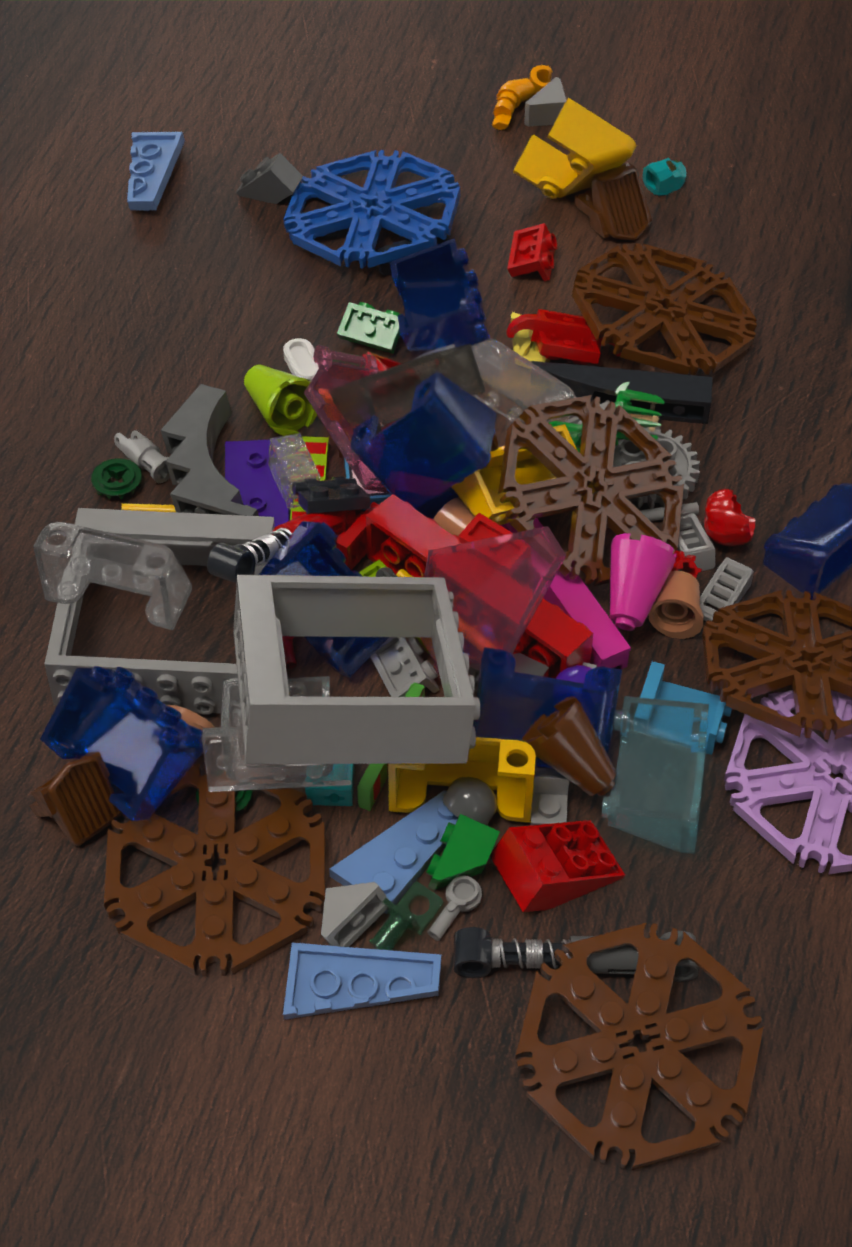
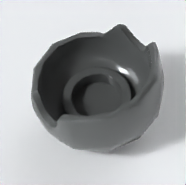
[443,776,498,825]

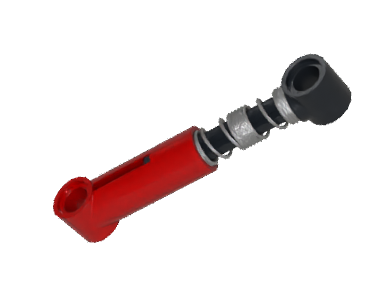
[207,509,361,583]

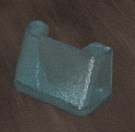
[602,696,709,854]

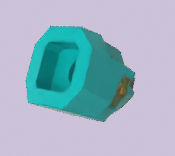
[642,158,687,195]

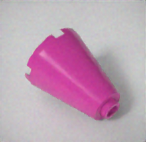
[610,533,677,631]

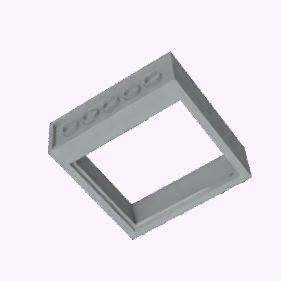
[44,508,276,716]
[233,575,480,764]

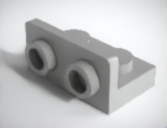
[367,637,440,697]

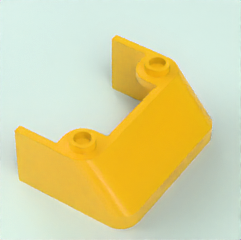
[513,98,637,199]

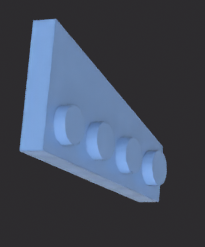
[127,132,185,211]
[329,790,458,914]
[283,943,441,1020]

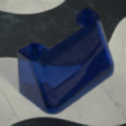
[473,647,622,769]

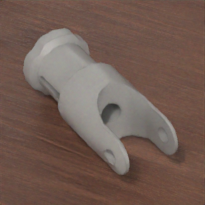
[114,430,170,483]

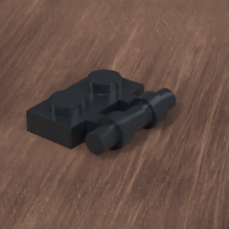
[292,476,370,514]

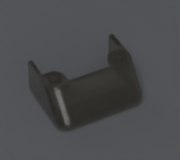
[329,344,486,439]

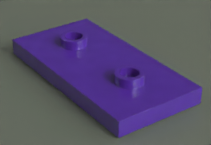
[225,439,289,527]

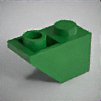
[426,814,500,890]

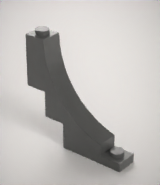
[161,384,259,516]

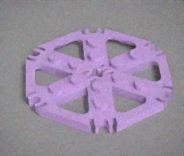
[724,690,852,875]

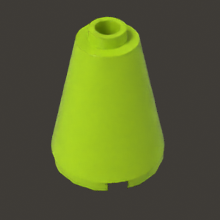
[244,365,321,436]

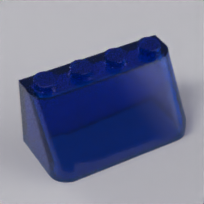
[763,482,852,600]

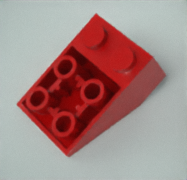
[490,820,625,912]

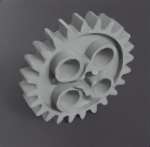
[613,426,700,509]

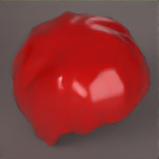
[704,489,756,547]

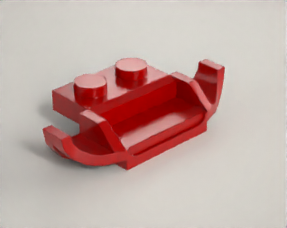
[506,309,621,365]

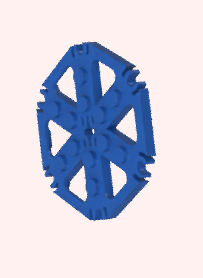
[283,150,461,268]

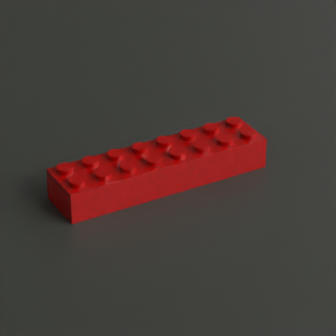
[366,494,594,691]

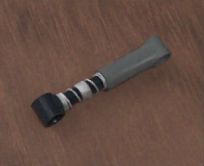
[454,927,699,982]

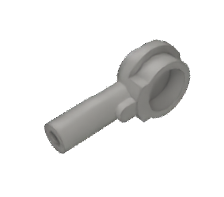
[428,876,482,941]

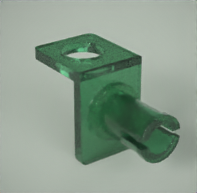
[369,882,444,950]

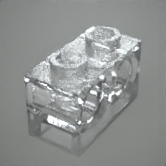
[268,433,320,509]

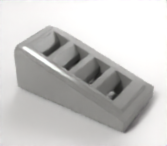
[675,513,715,571]
[700,557,754,621]

